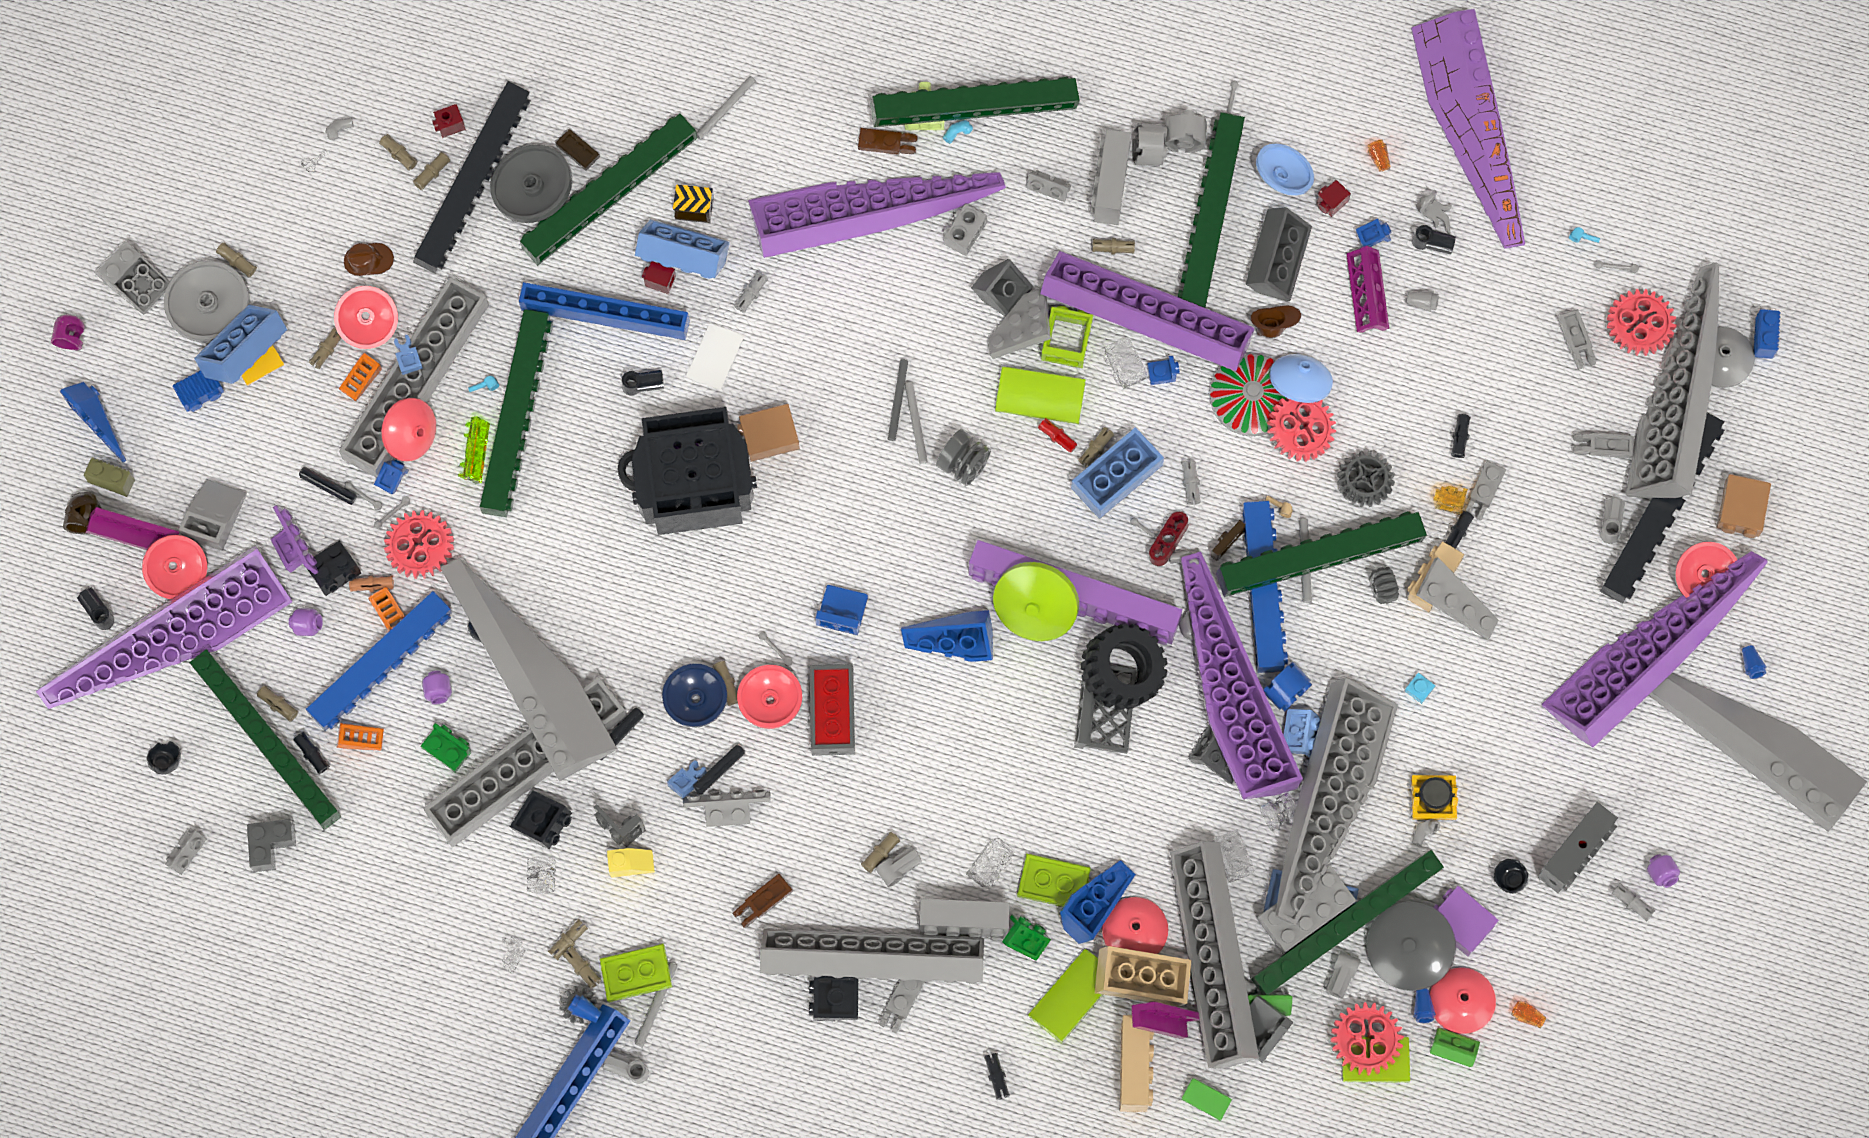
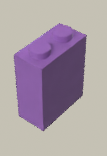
[1433,886,1499,957]

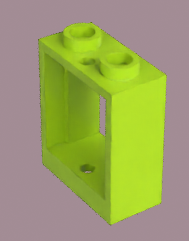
[1041,306,1093,369]

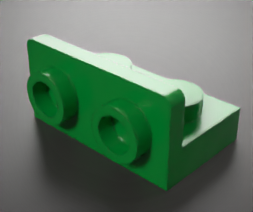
[420,723,471,773]
[1002,914,1051,961]

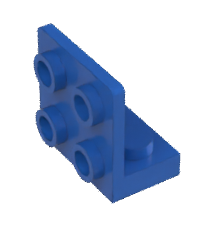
[815,585,868,636]

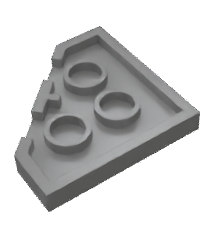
[988,288,1051,359]

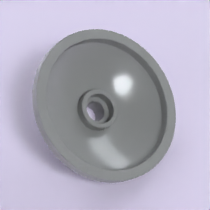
[1712,327,1755,388]

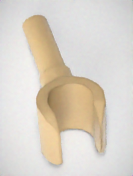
[1266,496,1293,518]

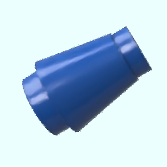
[1742,645,1767,679]
[1414,989,1436,1023]
[567,994,602,1023]

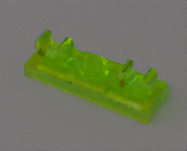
[458,416,490,484]

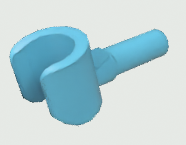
[1569,227,1600,243]
[468,376,499,392]

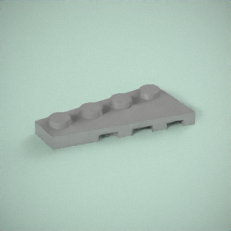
[1416,557,1499,639]

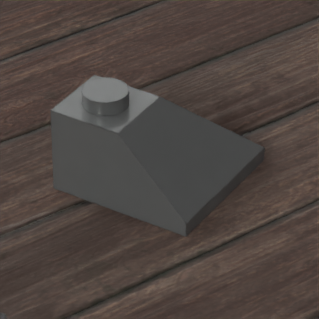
[971,259,1034,317]

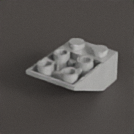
[94,241,169,315]
[179,479,247,551]

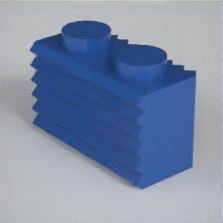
[1754,309,1781,359]
[172,370,224,412]

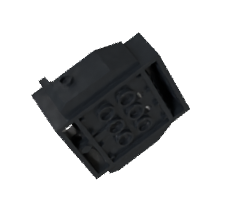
[632,407,757,535]

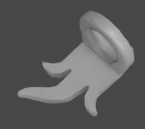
[1416,190,1452,234]

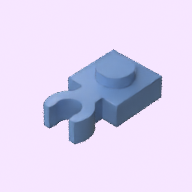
[394,335,423,375]
[667,760,707,799]

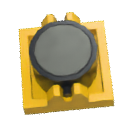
[1411,775,1458,820]

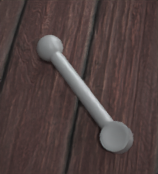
[1227,81,1239,114]
[1595,260,1639,273]
[344,482,382,510]
[374,497,410,529]
[1130,517,1168,542]
[758,632,793,666]

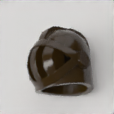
[63,492,102,534]

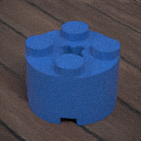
[1263,662,1312,712]

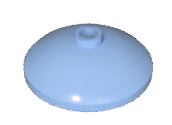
[1256,144,1314,196]
[1270,354,1333,403]

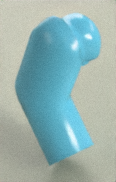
[943,120,973,144]

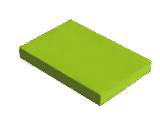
[1017,854,1091,907]
[599,944,673,1003]
[1342,1037,1410,1083]

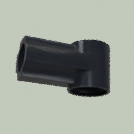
[1412,225,1456,255]
[622,370,664,396]
[77,587,114,630]

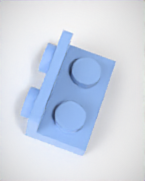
[1284,709,1320,757]

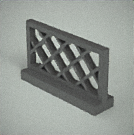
[1074,665,1137,754]

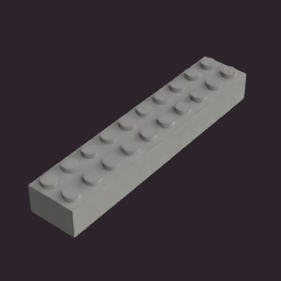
[339,277,489,478]
[423,677,627,848]
[1170,841,1259,1069]
[760,929,984,984]

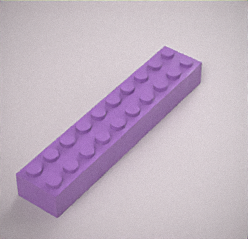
[1040,251,1255,371]
[969,540,1182,645]

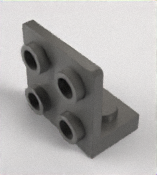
[1188,724,1234,784]
[594,804,646,848]
[1250,996,1293,1063]

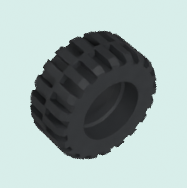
[1080,623,1168,710]

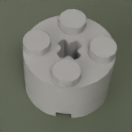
[1165,110,1207,153]
[1132,123,1167,166]

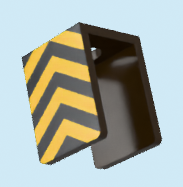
[673,185,714,223]

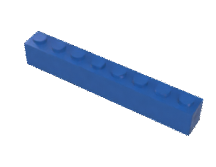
[519,282,690,340]
[1242,501,1288,673]
[306,591,452,731]
[515,1004,631,1138]

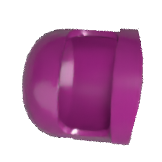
[51,314,85,350]

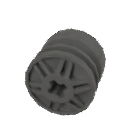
[936,429,991,486]

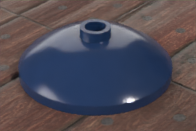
[662,663,727,728]

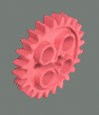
[1607,289,1676,356]
[1267,397,1336,462]
[384,510,454,579]
[1330,1002,1404,1076]

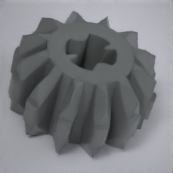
[1370,567,1399,604]
[559,986,597,1024]

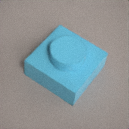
[1405,673,1436,704]

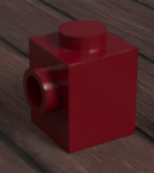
[432,104,466,138]
[1317,180,1351,217]
[642,261,676,295]

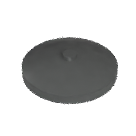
[490,145,573,223]
[1367,902,1456,991]

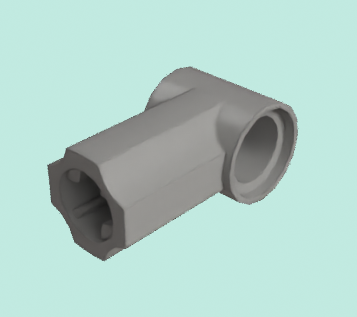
[1600,498,1625,544]
[875,846,922,887]
[1326,951,1361,999]
[603,1051,649,1084]

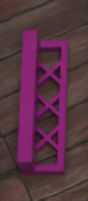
[1347,246,1390,333]
[86,507,179,550]
[1132,1002,1200,1039]

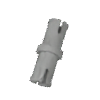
[734,272,768,313]
[1182,460,1201,505]
[1611,883,1655,922]

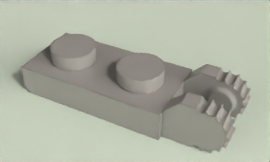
[1557,309,1596,370]
[1573,433,1634,459]
[1466,461,1506,521]
[879,979,925,1033]

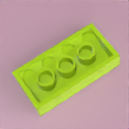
[995,366,1086,424]
[1028,949,1103,1044]

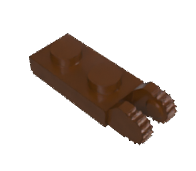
[858,128,918,155]
[733,874,793,928]

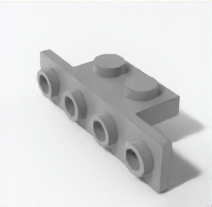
[683,789,771,827]

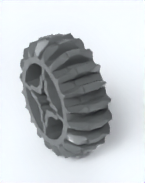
[1337,450,1395,507]

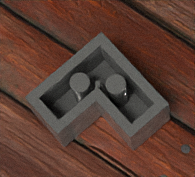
[247,819,296,872]

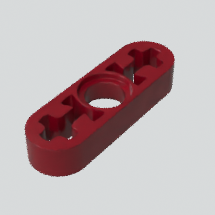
[1149,512,1189,566]

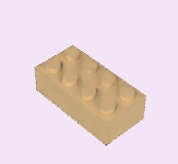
[1095,946,1191,1007]
[1120,1015,1154,1112]

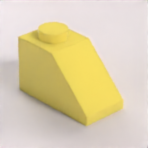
[607,848,655,878]

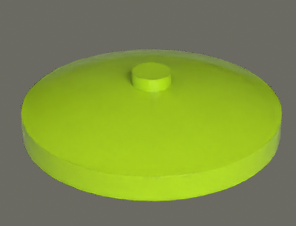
[993,562,1079,641]

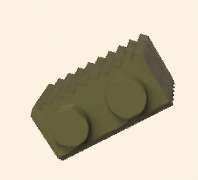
[84,457,135,497]

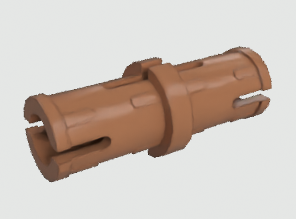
[349,575,394,592]

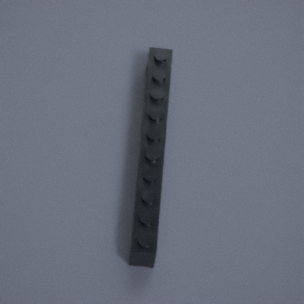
[413,81,531,274]
[1600,412,1725,604]

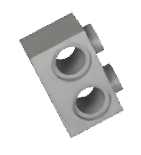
[943,203,987,256]

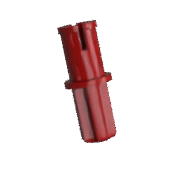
[1038,418,1077,452]

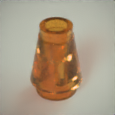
[1367,139,1391,172]
[1511,1000,1546,1028]

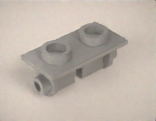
[1026,170,1071,202]
[165,828,207,875]

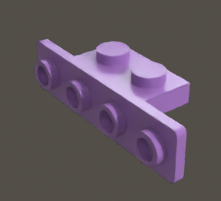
[270,505,318,574]

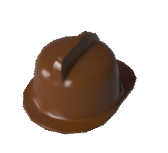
[343,243,394,276]
[1251,305,1301,338]

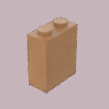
[736,404,800,462]
[1717,474,1771,538]

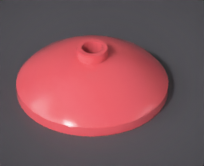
[334,286,398,349]
[382,398,436,461]
[142,535,207,599]
[1675,542,1737,598]
[737,665,803,729]
[1102,897,1168,954]
[1429,967,1496,1034]

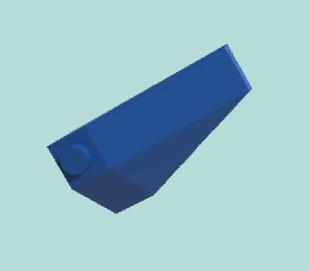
[60,382,126,463]
[901,610,993,662]
[1060,860,1136,944]

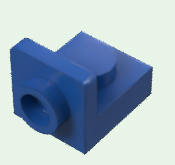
[1356,219,1392,247]
[1147,356,1180,385]
[374,459,409,494]

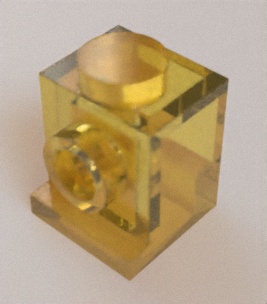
[1433,486,1468,515]

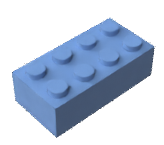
[635,219,730,279]
[194,305,287,384]
[1071,427,1164,519]

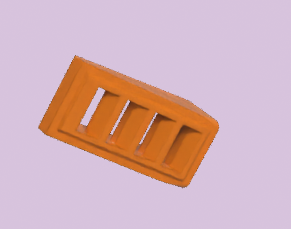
[339,353,382,401]
[368,587,405,631]
[337,723,384,751]

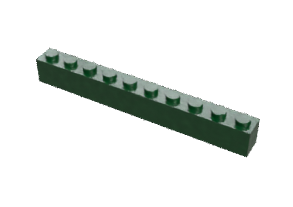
[870,77,1080,127]
[1178,112,1245,308]
[520,113,697,266]
[480,309,553,518]
[1216,511,1427,597]
[189,649,341,831]
[1250,849,1444,995]

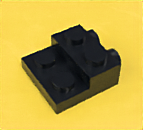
[306,540,362,596]
[509,790,572,850]
[809,976,859,1021]

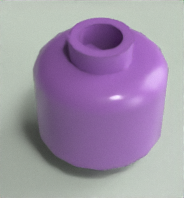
[289,608,323,636]
[422,671,452,704]
[1647,854,1680,888]

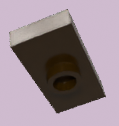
[555,129,600,171]
[1211,520,1246,561]

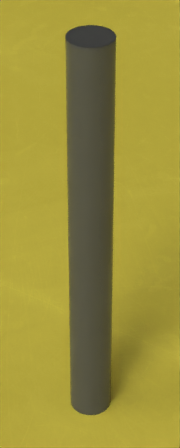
[888,359,908,441]

